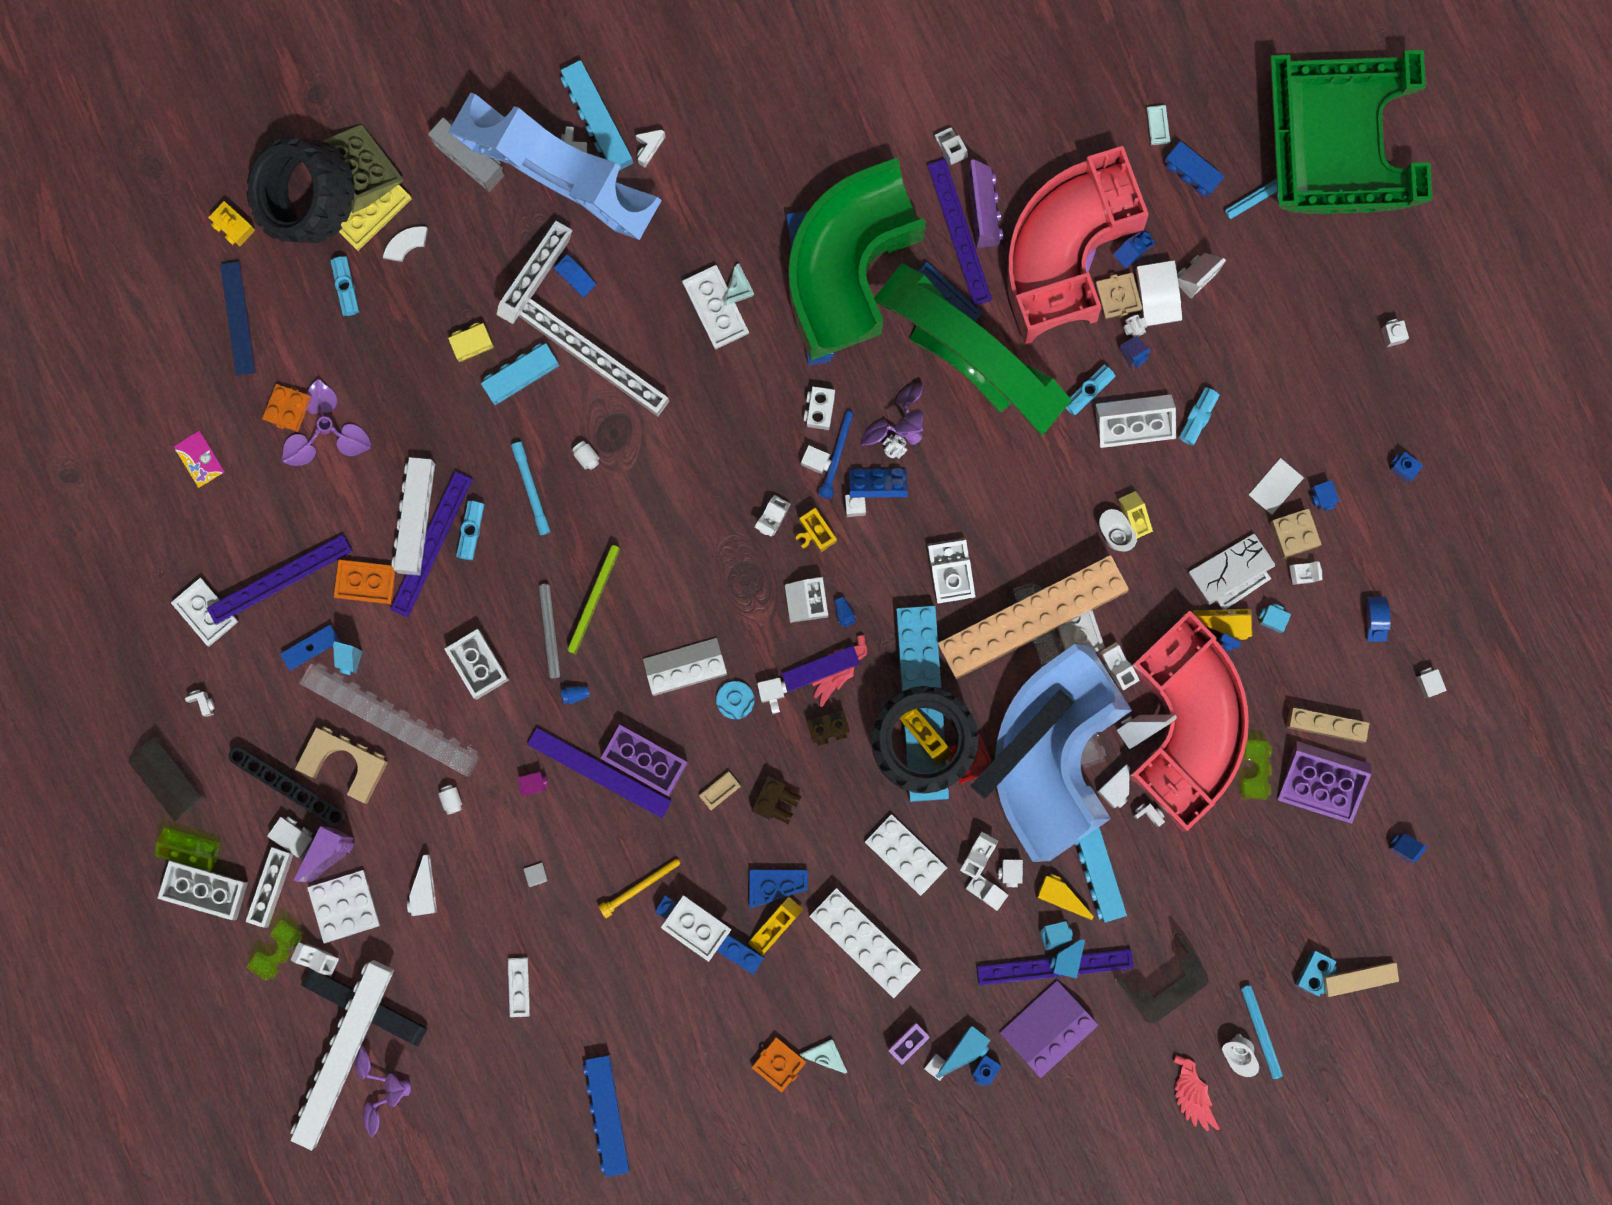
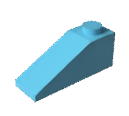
[333,641,362,675]
[935,1026,990,1078]

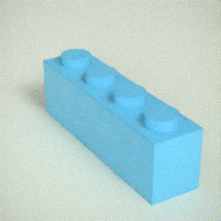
[481,343,559,405]

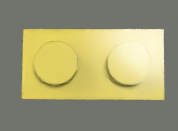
[448,323,494,362]

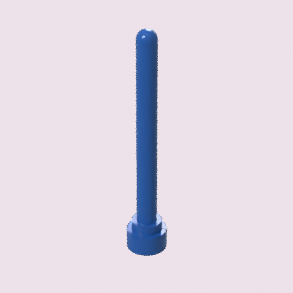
[817,410,853,499]

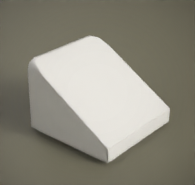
[524,863,548,887]
[924,1054,945,1081]

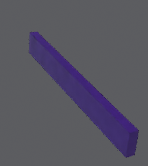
[927,159,992,306]
[390,471,473,618]
[206,534,353,625]
[527,728,672,819]
[977,949,1134,986]

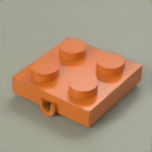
[262,384,312,432]
[752,1037,806,1093]

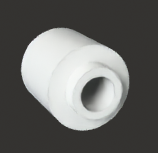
[572,441,600,470]
[438,785,463,815]

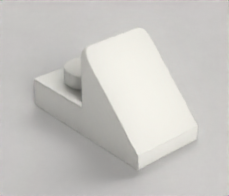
[636,130,666,167]
[965,875,1008,911]

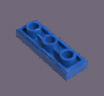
[280,625,340,671]
[1216,633,1241,651]

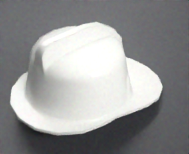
[1099,509,1137,552]
[1222,1034,1259,1077]

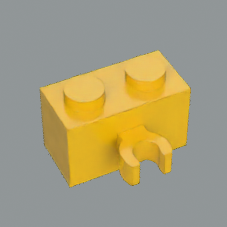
[208,201,255,247]
[796,508,837,552]

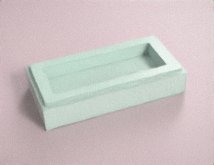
[1146,105,1170,145]

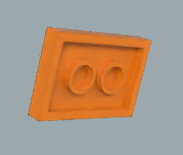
[334,560,396,605]

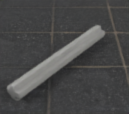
[539,584,560,679]

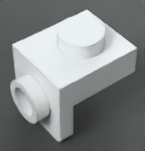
[1290,561,1322,585]
[185,690,215,717]
[1134,803,1165,827]

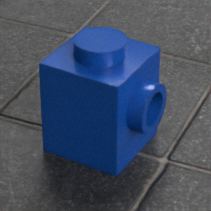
[1390,452,1424,483]
[1311,480,1340,511]
[972,1055,1002,1086]

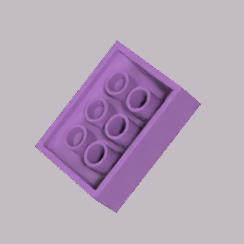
[968,160,1003,248]
[1278,741,1372,824]
[294,826,355,882]
[1000,981,1098,1078]

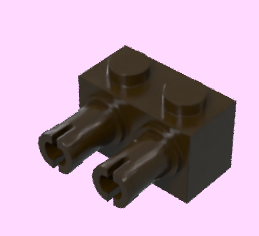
[807,710,850,746]
[752,776,802,825]

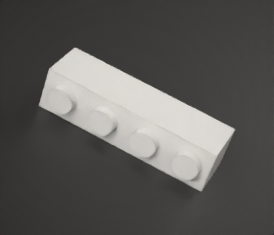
[246,847,293,928]

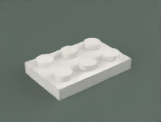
[171,578,238,647]
[661,895,732,962]

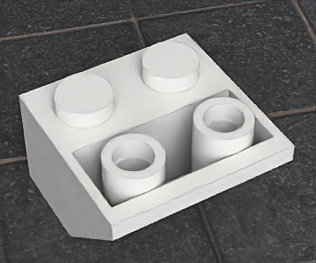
[785,577,828,623]

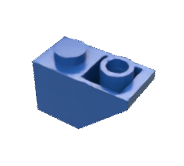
[1113,230,1156,268]
[1119,336,1151,368]

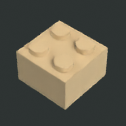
[1269,509,1322,559]

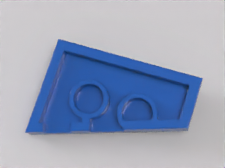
[749,870,808,909]

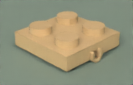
[1095,273,1142,319]

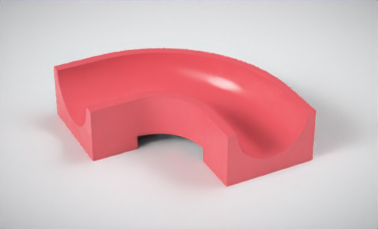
[1007,146,1149,344]
[1129,611,1249,832]

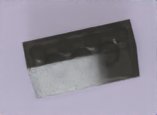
[128,737,206,822]

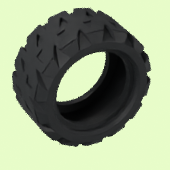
[246,137,355,243]
[871,686,978,794]

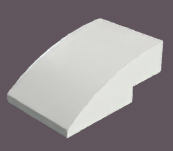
[1135,260,1182,326]
[927,538,975,603]

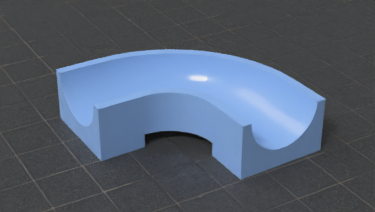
[448,93,662,240]
[995,644,1132,862]

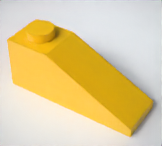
[1193,609,1252,640]
[899,709,953,766]
[1036,874,1094,920]
[748,897,803,956]

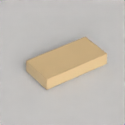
[699,772,741,810]

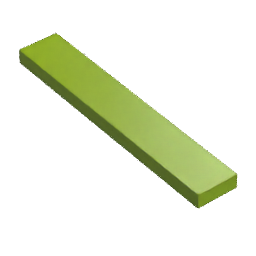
[568,545,620,655]

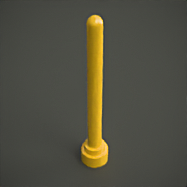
[598,859,680,918]

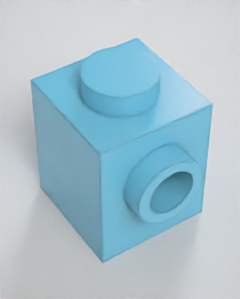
[1259,604,1291,633]
[1040,922,1073,950]

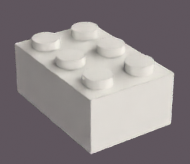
[445,629,509,700]

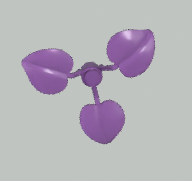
[282,379,371,466]
[861,382,923,447]
[355,1045,411,1137]

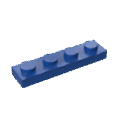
[918,262,982,322]

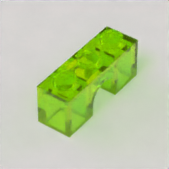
[1241,740,1272,800]
[246,919,303,981]

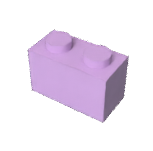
[888,1022,930,1065]

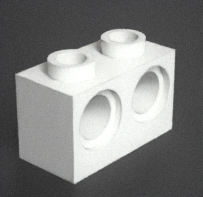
[804,387,835,430]

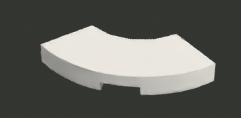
[383,227,428,262]

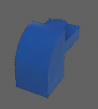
[1365,597,1390,642]

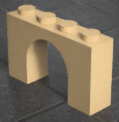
[295,726,388,804]

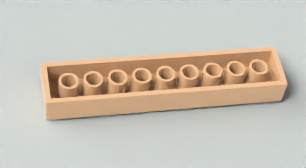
[938,555,1129,679]

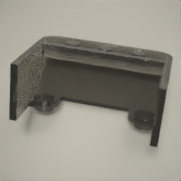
[1115,934,1208,1024]

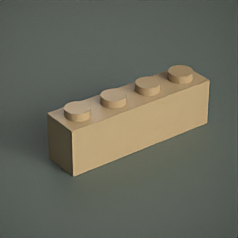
[1286,708,1370,743]

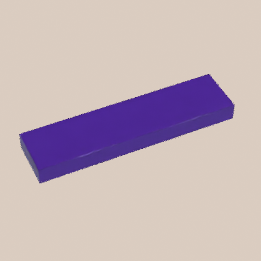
[782,646,861,692]

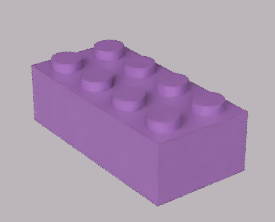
[601,725,688,797]

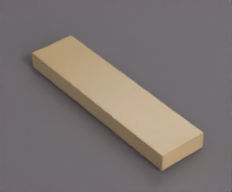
[1323,961,1399,997]

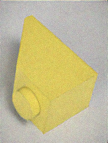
[1118,491,1153,538]

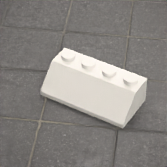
[1096,395,1176,448]
[643,638,727,696]

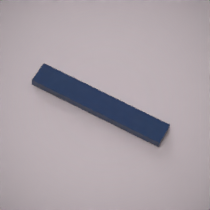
[220,261,256,376]

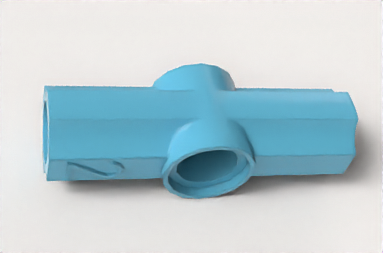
[330,257,359,316]
[1066,364,1116,416]
[1179,387,1220,445]
[456,501,485,560]

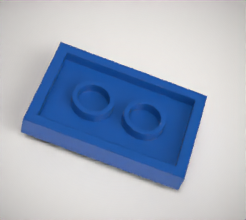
[849,468,908,498]

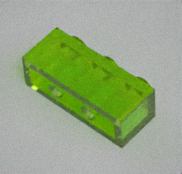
[155,828,220,872]

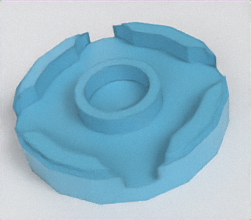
[716,681,754,719]

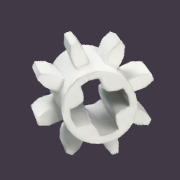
[1123,315,1148,338]
[883,435,907,459]

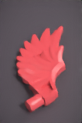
[812,635,867,707]
[1173,1055,1220,1131]

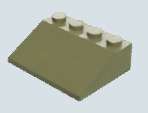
[322,125,403,213]

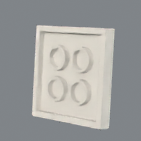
[307,870,381,943]

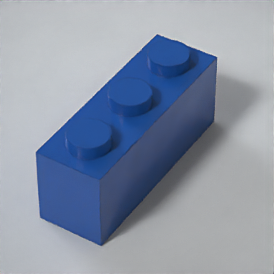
[1164,141,1225,198]

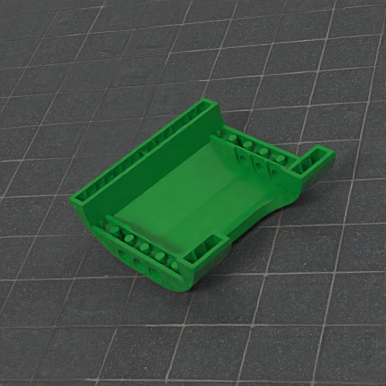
[1270,50,1432,214]

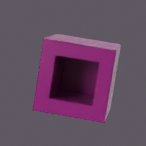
[518,772,549,797]

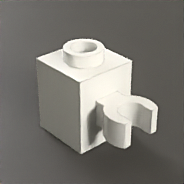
[757,678,787,714]

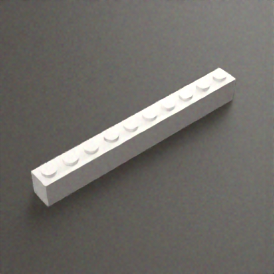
[519,299,669,417]
[290,960,394,1151]

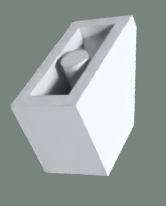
[1097,765,1130,808]

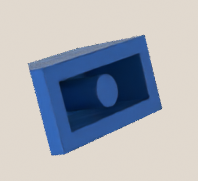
[554,255,596,298]
[1389,833,1428,863]

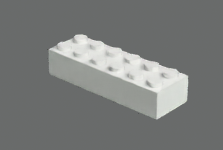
[809,888,920,998]

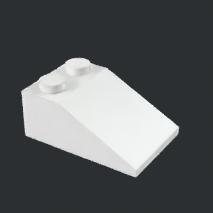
[1177,253,1226,298]

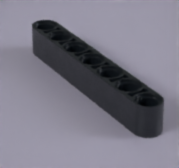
[970,688,1076,800]
[228,747,347,826]
[300,968,428,1047]

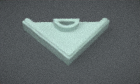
[723,263,754,306]
[800,1039,847,1074]

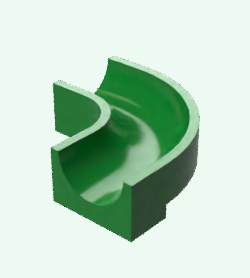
[789,158,926,361]
[874,264,1072,436]

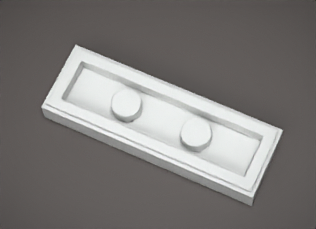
[1216,572,1271,610]
[508,958,530,1017]

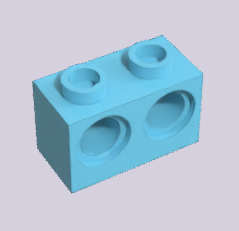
[1295,950,1337,996]

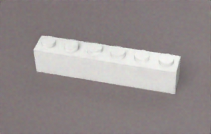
[496,221,572,324]
[392,458,435,575]

